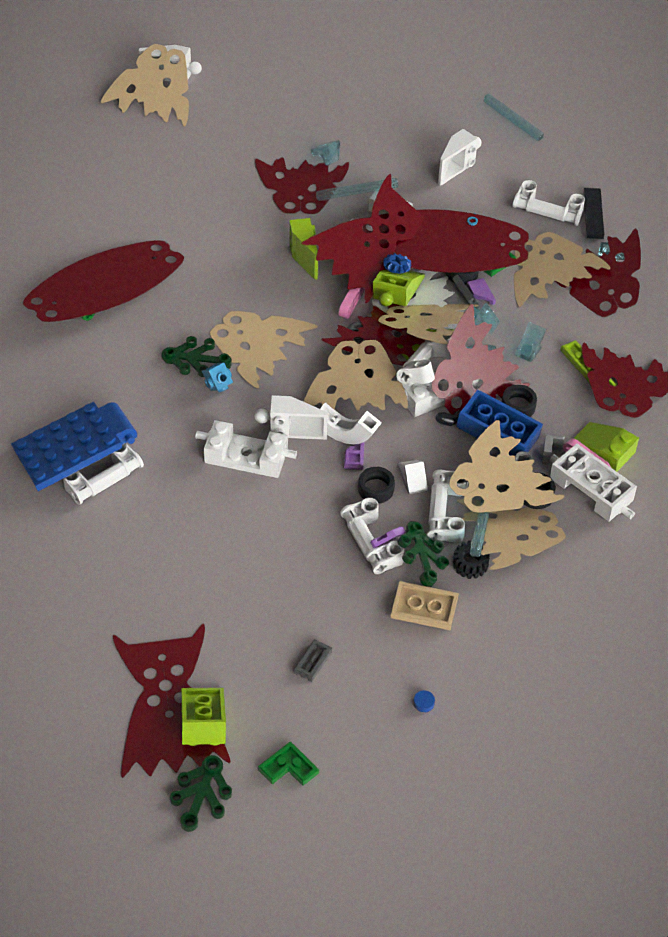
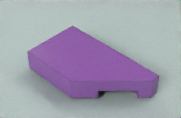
[467,278,496,305]
[344,442,364,470]
[370,526,406,548]

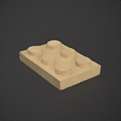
[391,581,459,631]

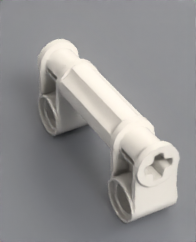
[513,180,585,226]
[397,336,451,384]
[63,443,144,505]
[427,469,468,543]
[340,498,404,574]

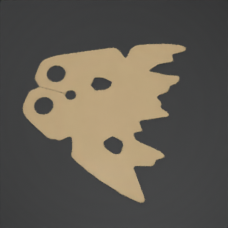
[101,44,189,127]
[514,232,610,307]
[378,304,479,344]
[210,311,318,388]
[303,340,408,411]
[449,420,565,513]
[457,499,566,570]

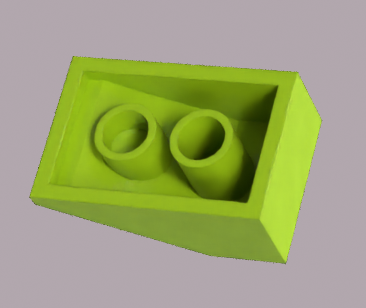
[574,422,639,472]
[181,688,226,746]

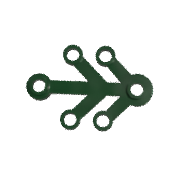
[161,336,232,377]
[397,521,449,587]
[170,755,232,832]

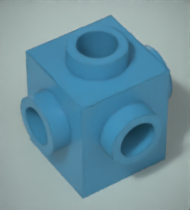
[202,362,233,392]

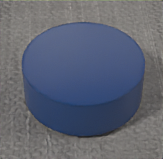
[414,690,435,712]

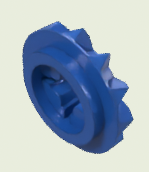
[383,253,411,273]

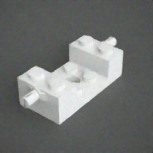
[397,357,479,418]
[195,420,297,478]
[550,444,637,522]

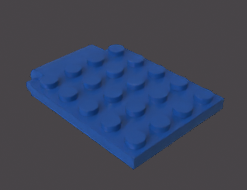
[11,401,137,491]

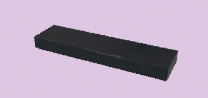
[583,188,605,239]

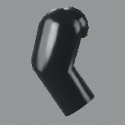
[435,410,461,426]

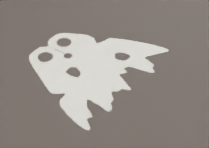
[372,270,465,329]

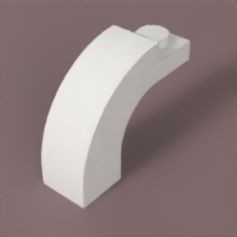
[320,403,382,444]

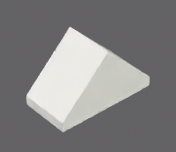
[398,459,428,494]

